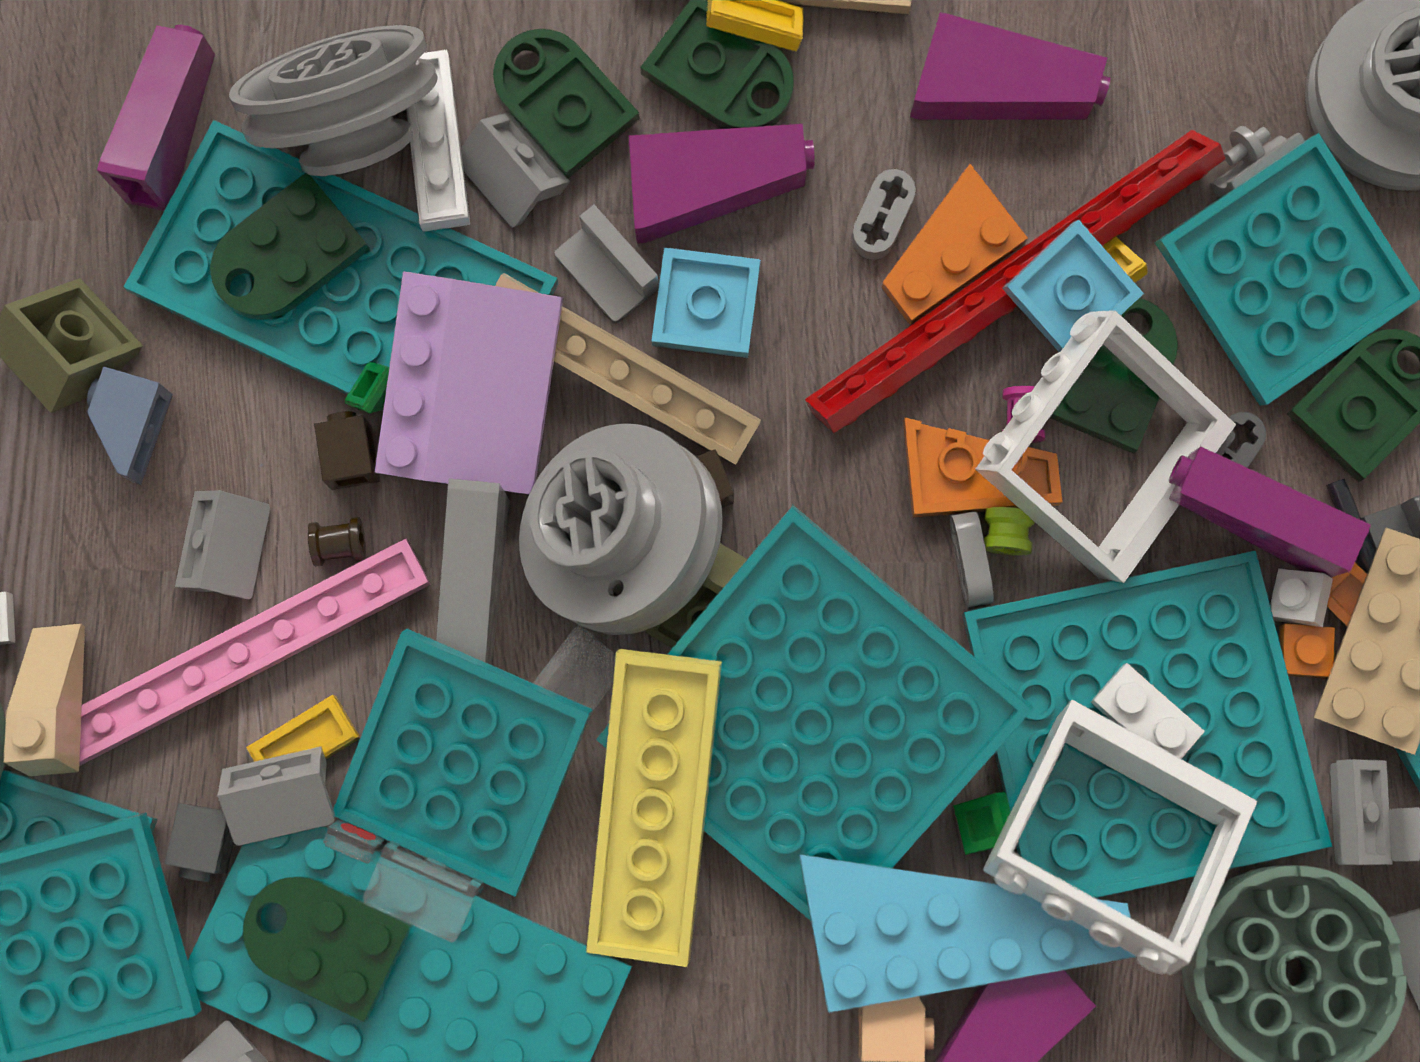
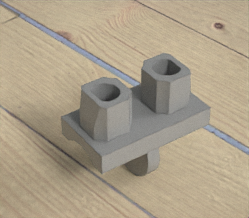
[1210,126,1305,196]

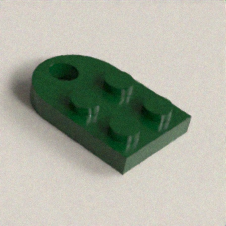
[640,0,794,129]
[493,29,640,178]
[210,173,370,320]
[1049,298,1178,454]
[1287,329,1420,482]
[243,877,413,1022]

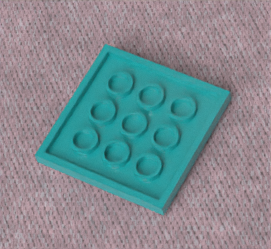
[1154,133,1420,406]
[333,629,593,897]
[0,812,202,1062]

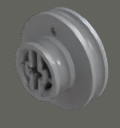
[1305,0,1420,191]
[229,25,438,176]
[519,424,722,635]

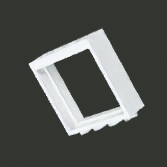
[975,310,1236,583]
[983,700,1257,975]

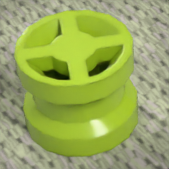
[984,507,1035,555]

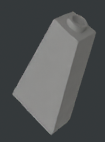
[436,479,511,665]

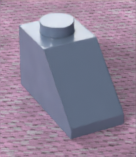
[87,366,173,485]

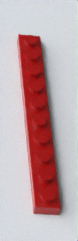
[805,130,1226,433]

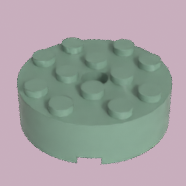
[1182,866,1407,1062]

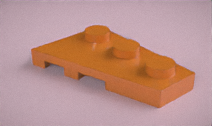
[881,164,1028,325]
[903,418,1062,518]

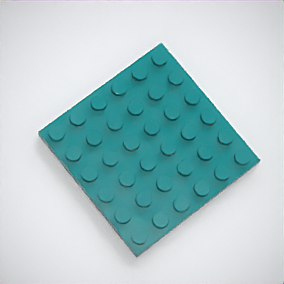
[596,505,1033,921]
[962,551,1333,898]

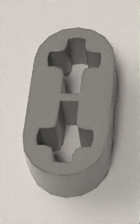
[851,169,916,260]
[950,512,993,607]

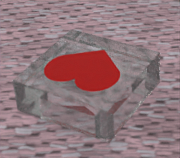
[323,819,387,864]

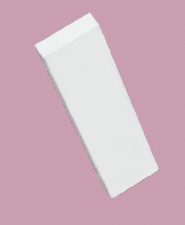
[406,50,470,232]

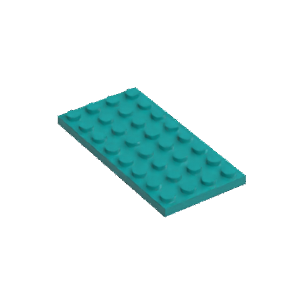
[124,120,559,412]
[188,826,632,1062]

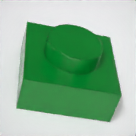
[953,792,1019,855]

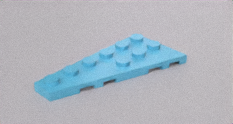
[799,855,1137,1012]

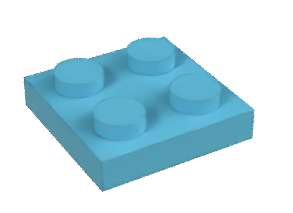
[1002,220,1144,352]
[651,248,761,358]

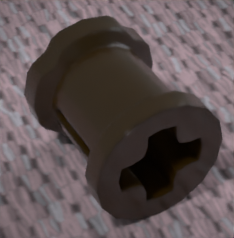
[308,517,366,567]

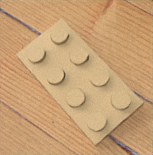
[1313,528,1420,755]

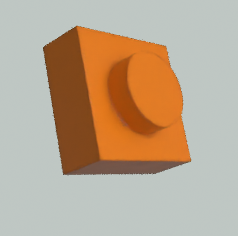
[1327,563,1367,626]
[1279,624,1335,679]

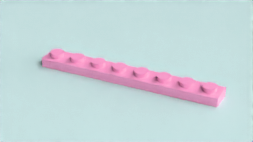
[79,539,431,766]

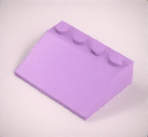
[375,271,563,494]

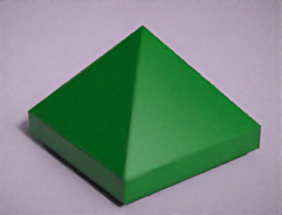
[344,361,390,413]

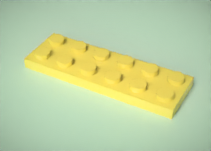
[586,649,722,967]

